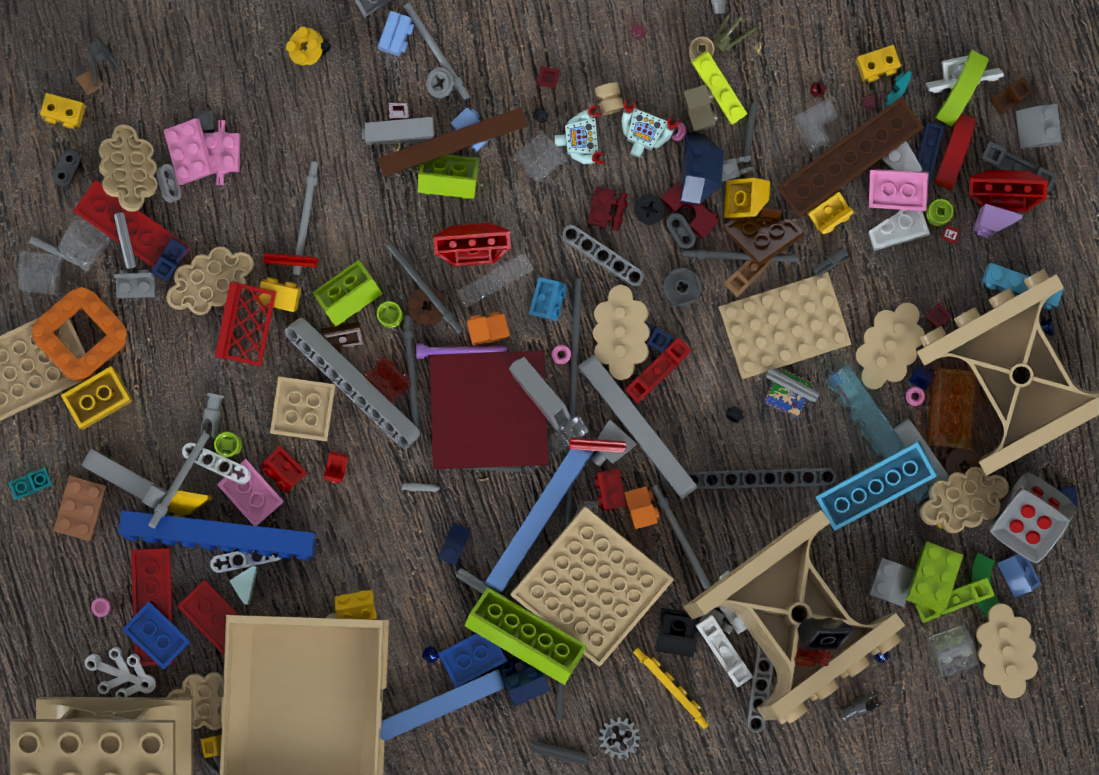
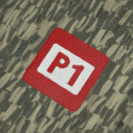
[941,225,960,244]

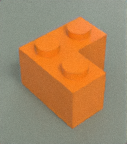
[467,312,510,346]
[624,486,660,530]

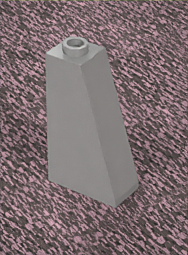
[362,117,435,145]
[509,357,572,431]

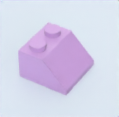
[973,204,1023,238]

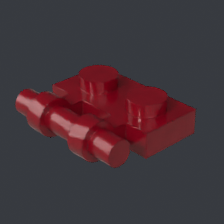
[587,186,628,231]

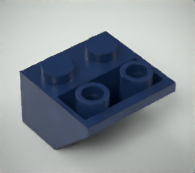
[498,657,550,706]

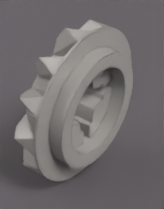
[426,67,455,98]

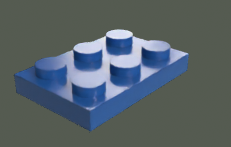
[122,601,191,670]
[438,633,507,688]

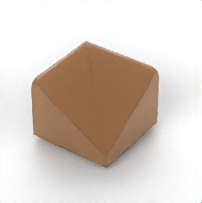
[76,70,104,95]

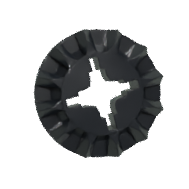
[634,194,665,225]

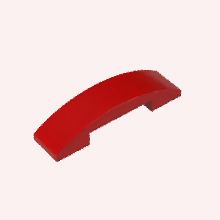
[934,113,977,190]
[624,337,692,404]

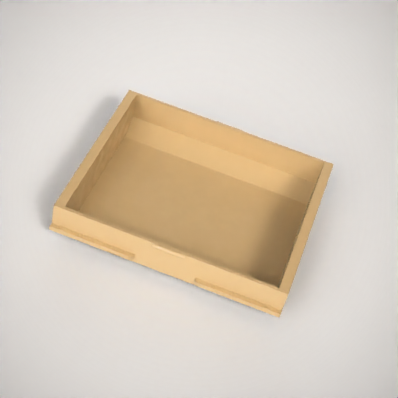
[220,615,389,775]

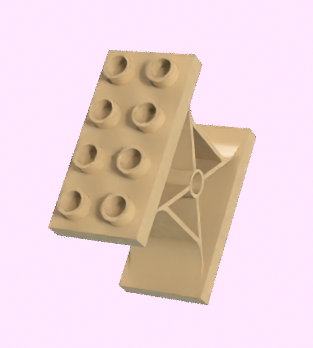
[917,269,1099,476]
[683,510,905,724]
[10,697,194,775]

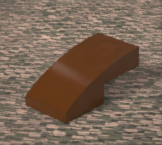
[990,76,1034,116]

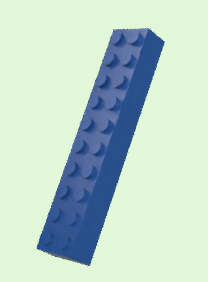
[118,511,318,561]

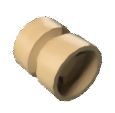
[688,36,715,61]
[595,82,624,115]

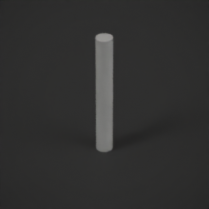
[29,236,84,267]

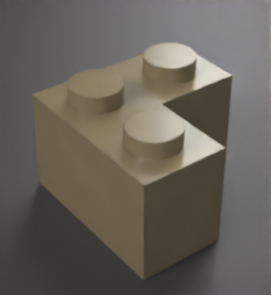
[682,85,718,133]

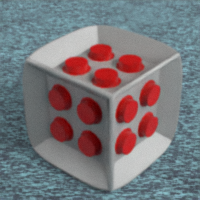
[989,472,1075,563]

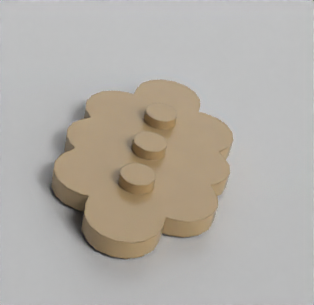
[99,124,158,212]
[166,246,255,315]
[593,285,650,381]
[855,303,925,390]
[920,467,1009,533]
[976,603,1038,698]
[166,672,224,730]

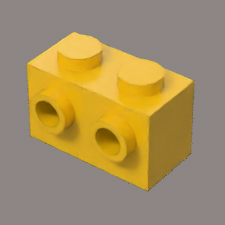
[855,45,901,83]
[40,93,86,129]
[256,277,301,312]

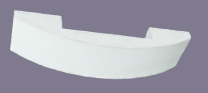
[696,615,753,688]

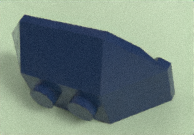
[680,132,723,205]

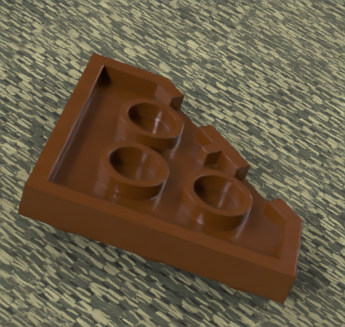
[723,217,804,266]

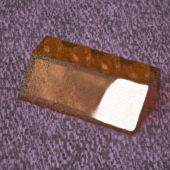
[927,368,976,449]

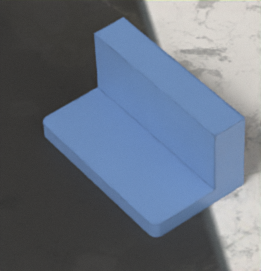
[998,553,1042,597]

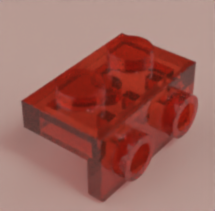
[365,357,411,403]

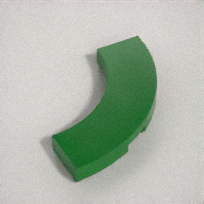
[971,552,1000,618]

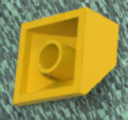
[724,178,770,218]
[168,490,213,518]

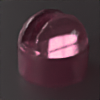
[630,24,647,40]
[862,94,876,110]

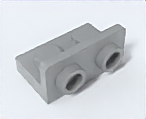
[114,270,156,299]

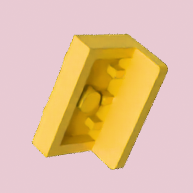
[807,191,854,234]
[335,590,377,620]

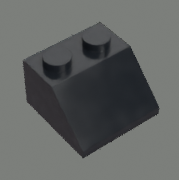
[655,608,699,657]
[797,618,854,650]

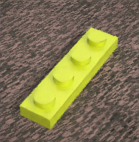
[691,51,747,125]

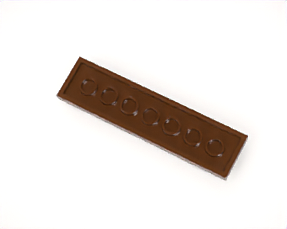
[777,97,924,219]

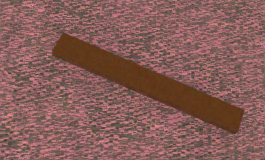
[377,107,528,177]

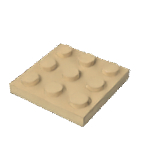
[270,376,336,442]

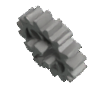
[598,716,640,759]

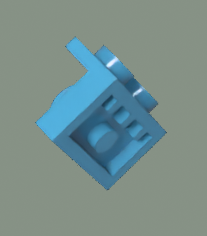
[529,277,566,322]

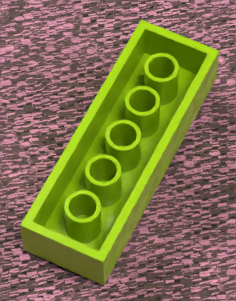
[465,587,587,685]

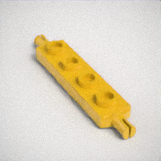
[633,647,709,729]

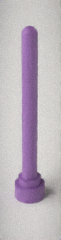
[416,343,508,359]

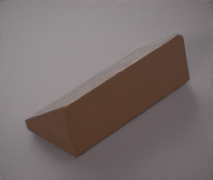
[322,322,363,349]

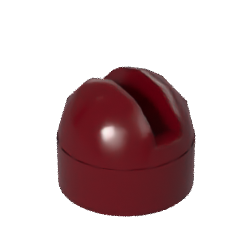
[810,82,826,98]

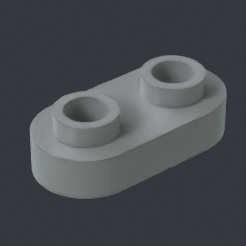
[156,164,181,203]

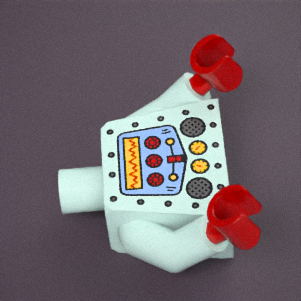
[621,98,680,157]
[554,105,605,165]

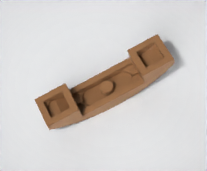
[724,249,785,297]

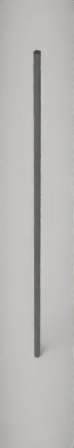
[555,278,582,720]

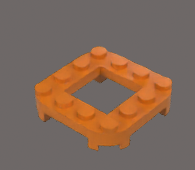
[32,287,127,381]

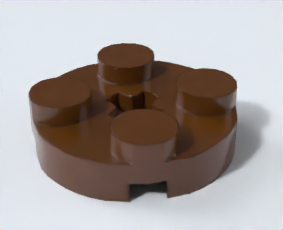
[408,287,446,325]
[944,447,982,476]

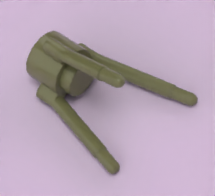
[712,14,758,53]

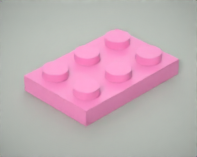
[164,118,214,185]
[869,169,929,211]
[217,459,284,526]

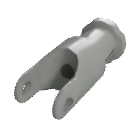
[201,393,224,438]

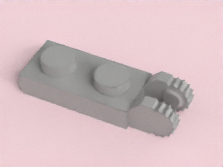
[722,156,754,182]

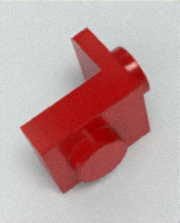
[323,451,349,483]

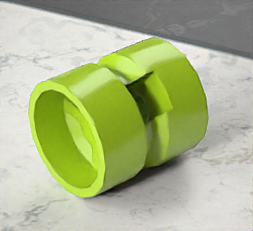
[925,199,954,227]
[377,301,403,328]
[214,432,242,458]

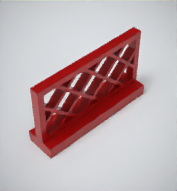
[215,281,277,367]

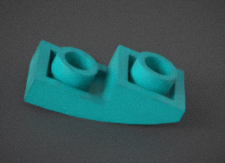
[884,71,912,108]
[8,468,52,501]

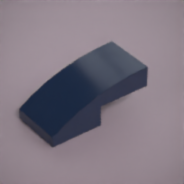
[151,237,189,282]
[645,321,672,353]

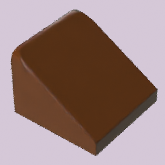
[760,206,782,221]

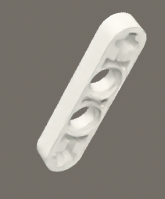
[182,443,251,484]
[210,551,282,573]

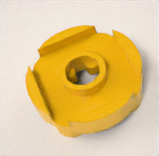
[286,27,323,66]

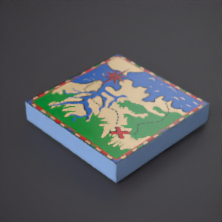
[764,367,814,418]

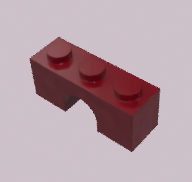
[661,181,719,240]

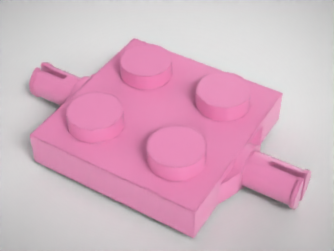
[203,120,241,186]

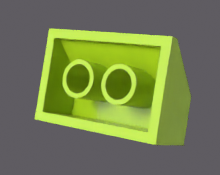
[418,154,480,199]
[312,260,383,326]

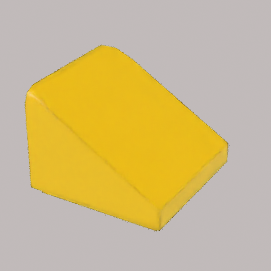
[200,734,222,758]

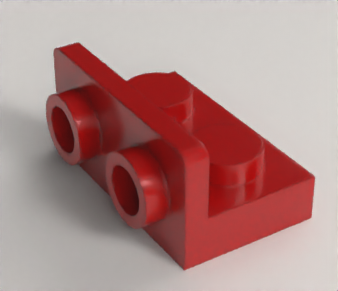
[261,446,307,493]
[594,469,627,511]

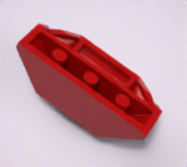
[969,170,1048,212]
[433,223,511,267]

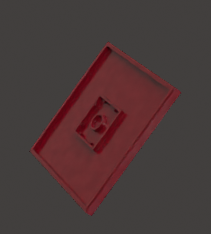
[430,351,549,470]

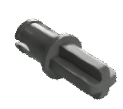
[813,247,849,277]

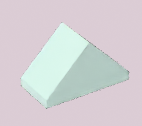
[230,566,258,605]

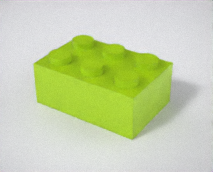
[905,542,963,613]

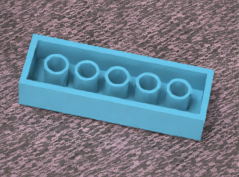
[816,440,939,531]

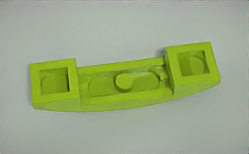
[935,50,989,126]
[916,577,995,623]

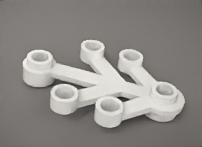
[85,647,156,697]

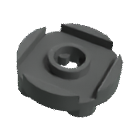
[663,268,702,307]

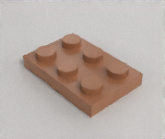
[53,476,107,542]

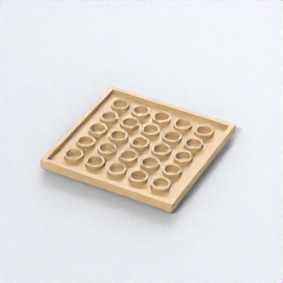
[510,506,674,667]

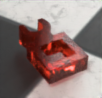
[794,646,832,667]

